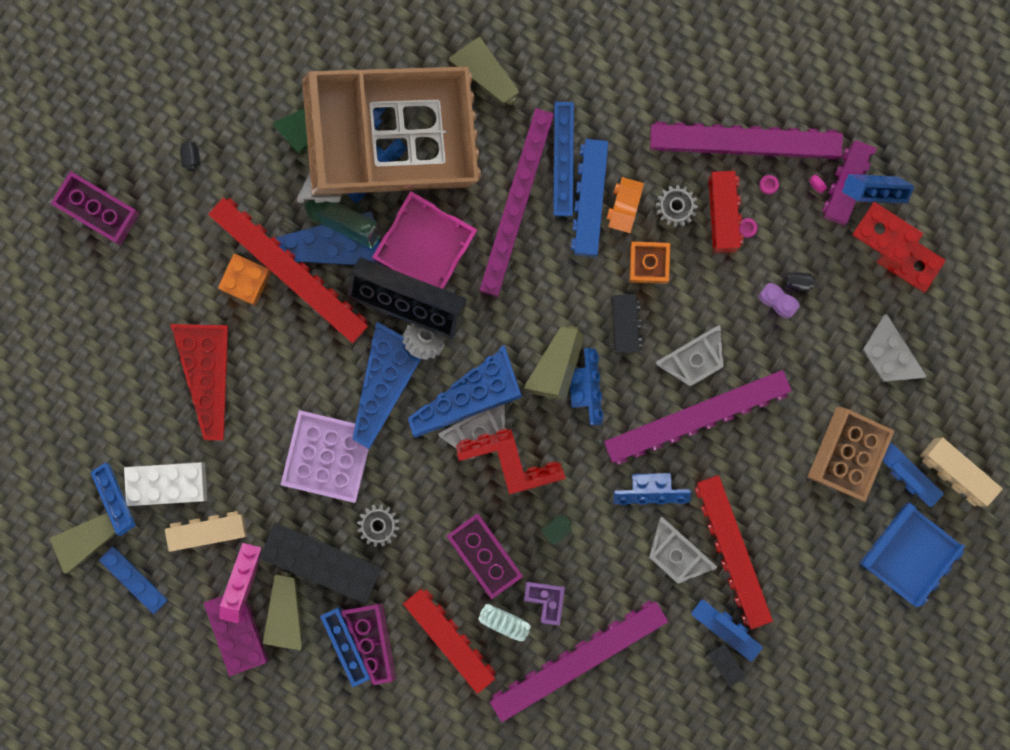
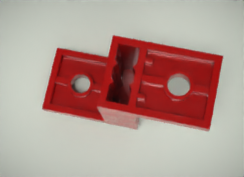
[852,202,946,293]
[456,428,566,494]

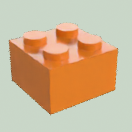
[629,242,670,284]
[218,254,272,306]

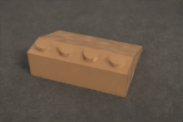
[807,407,894,502]

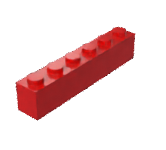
[403,588,496,694]

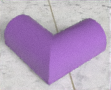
[524,582,565,626]

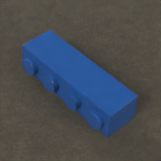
[842,174,914,204]
[320,607,370,687]

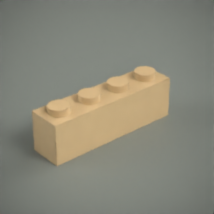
[165,511,248,552]

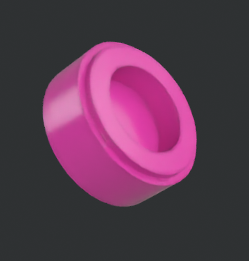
[759,175,779,195]
[809,175,827,193]
[739,218,758,238]

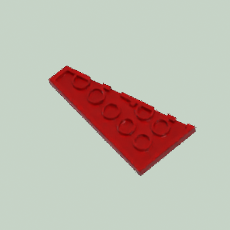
[170,324,229,441]

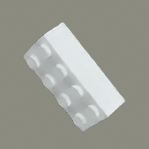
[124,462,207,506]

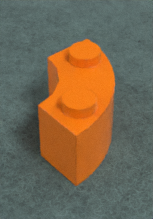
[607,177,644,233]

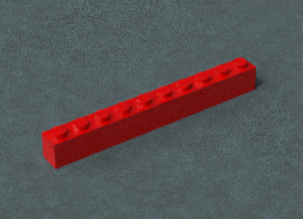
[208,197,368,343]

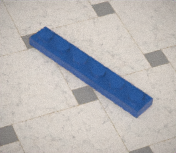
[553,102,574,216]

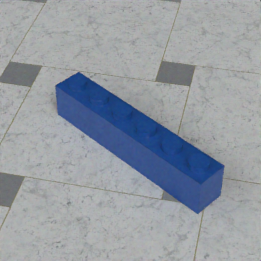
[571,139,608,257]

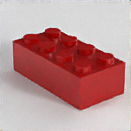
[708,171,743,254]

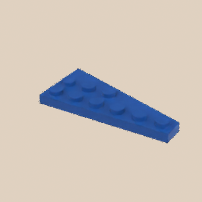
[276,211,383,266]
[352,322,421,449]
[408,345,522,437]

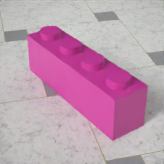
[219,543,261,623]

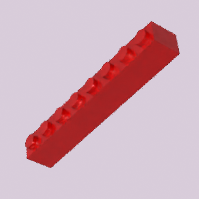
[694,475,773,629]

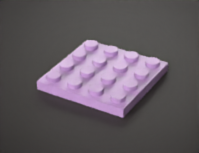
[281,410,369,503]

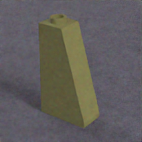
[449,37,519,106]
[524,325,585,401]
[49,513,116,574]
[263,571,304,650]

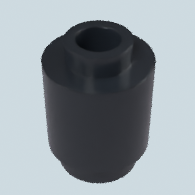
[180,142,201,171]
[786,271,815,292]

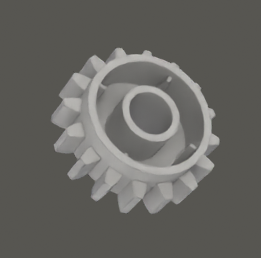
[655,185,698,228]
[403,324,445,360]
[357,505,400,547]

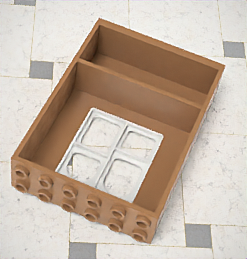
[302,67,481,195]

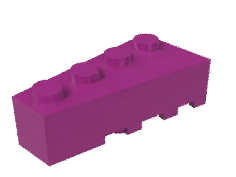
[822,140,877,225]
[341,603,397,685]

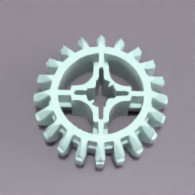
[479,604,531,641]

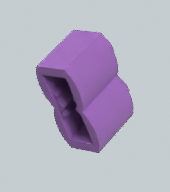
[758,283,800,319]

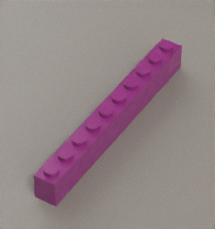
[480,108,554,298]
[649,121,843,159]
[603,370,791,465]
[490,600,668,722]

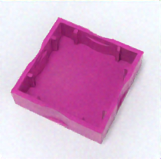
[372,191,477,289]

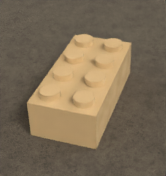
[920,437,1003,507]

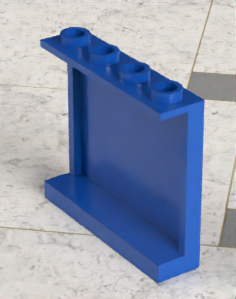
[860,503,965,607]

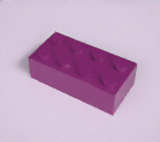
[50,171,140,246]
[447,513,523,599]
[203,595,269,676]

